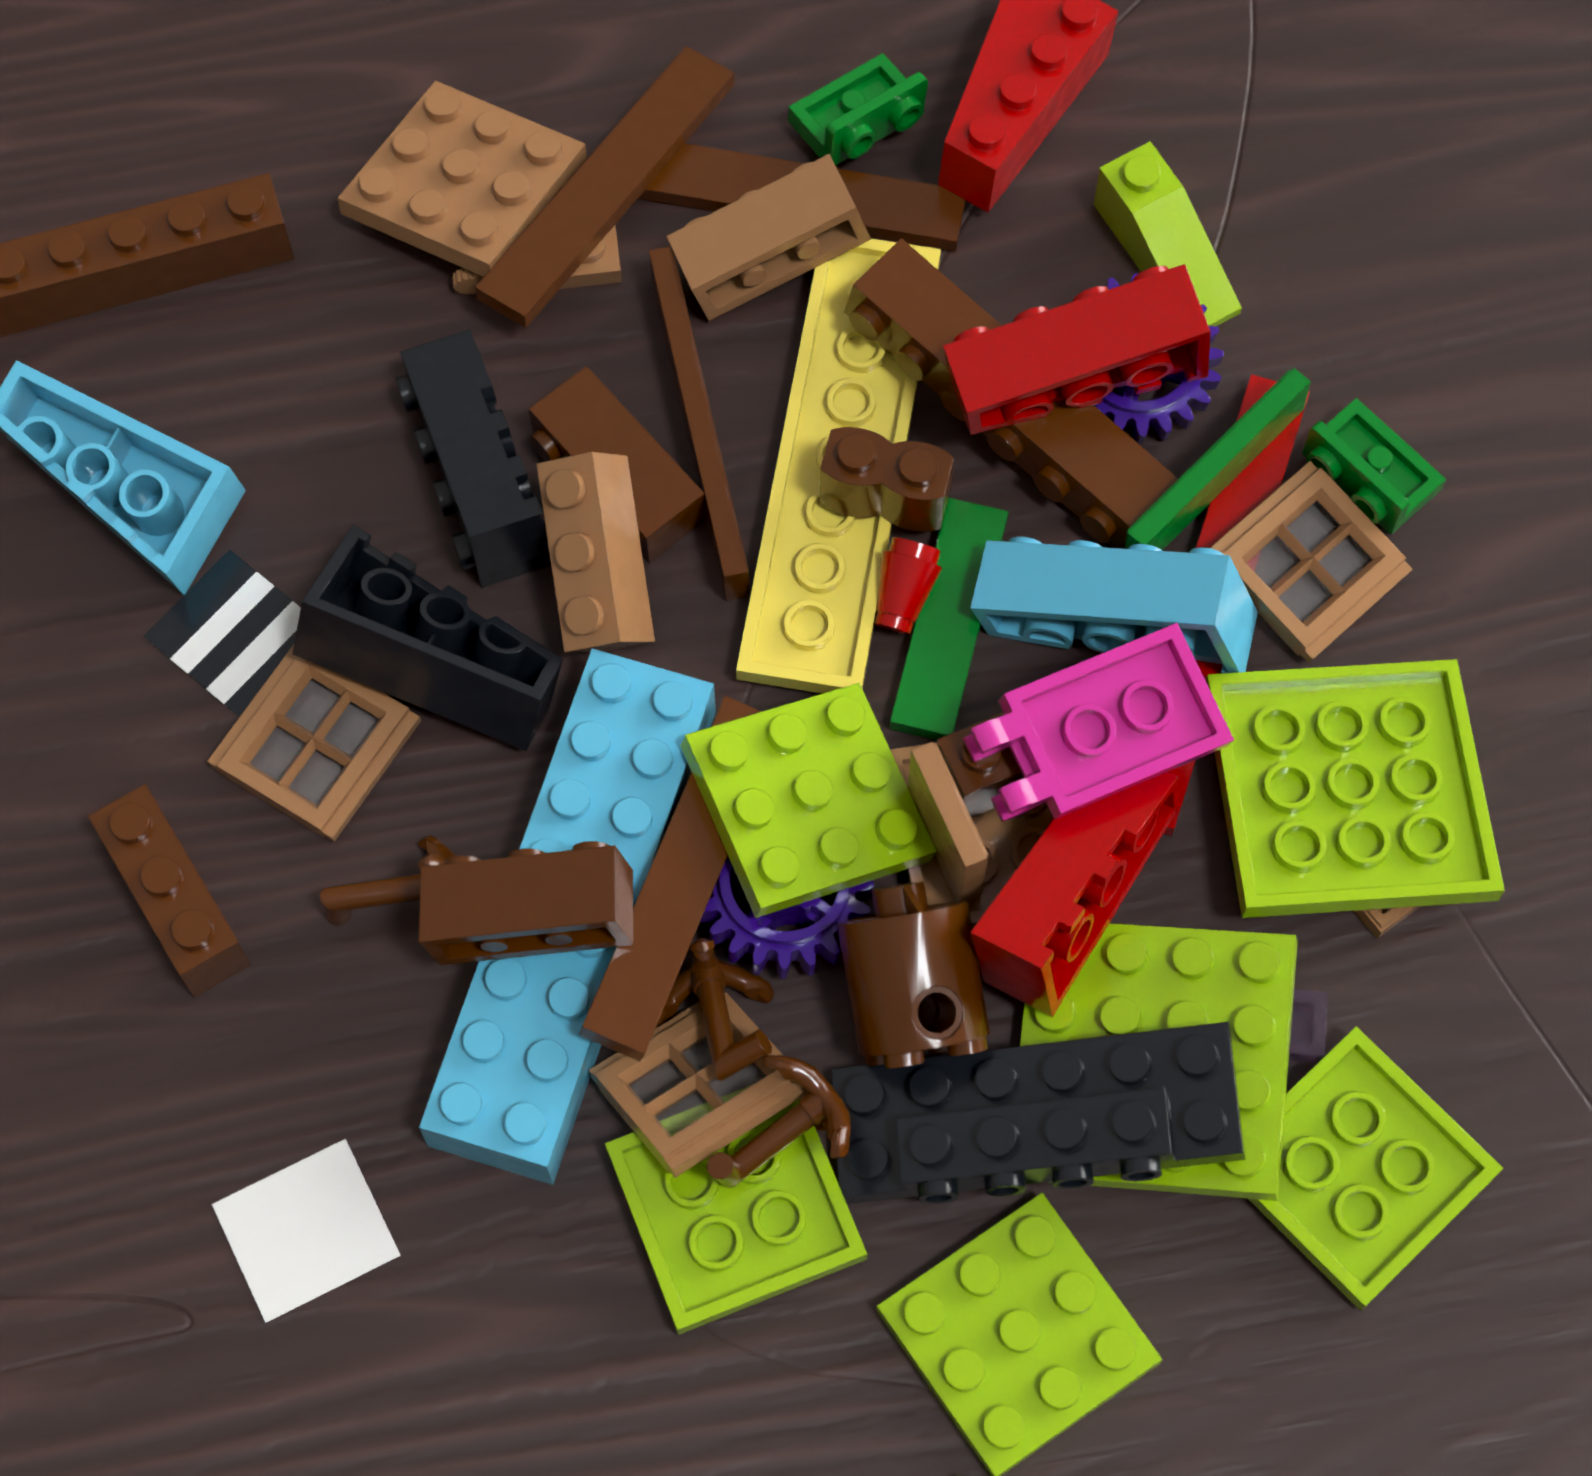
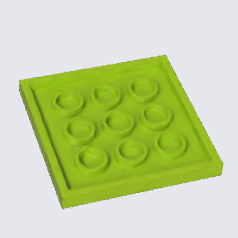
[1205,659,1505,918]
[1020,923,1298,1201]

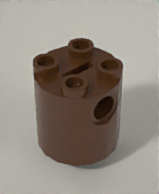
[837,881,990,1069]

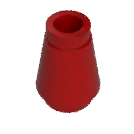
[874,537,942,634]

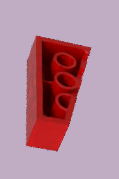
[938,0,1118,213]
[943,264,1211,435]
[970,771,1182,1017]

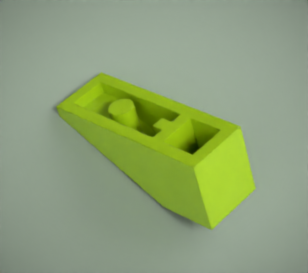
[1093,141,1242,326]

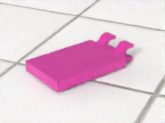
[963,623,1234,822]

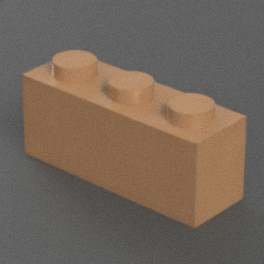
[667,154,871,321]
[537,452,655,652]

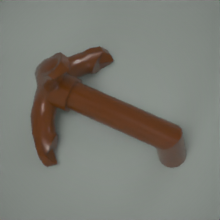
[320,835,456,926]
[657,938,774,1081]
[707,1055,851,1188]

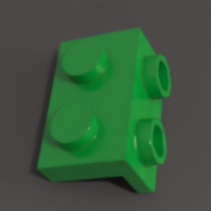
[787,53,928,165]
[1302,398,1446,535]

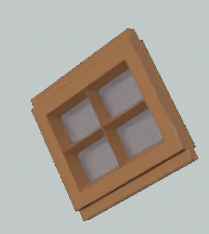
[1210,461,1413,663]
[207,644,421,842]
[589,992,807,1178]

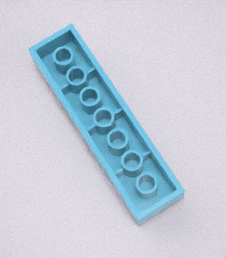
[419,648,716,1185]

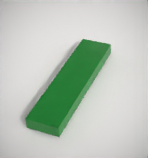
[1125,368,1311,551]
[890,498,1009,740]

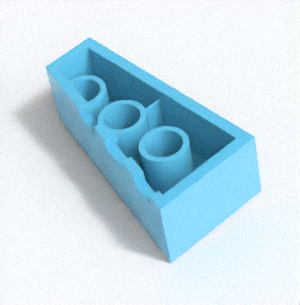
[0,360,246,595]
[970,537,1258,673]

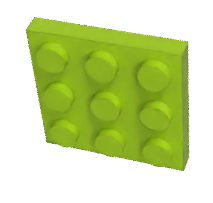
[680,683,937,918]
[1247,1026,1504,1311]
[605,1087,867,1335]
[876,1193,1163,1476]

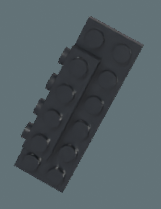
[832,1022,1246,1204]

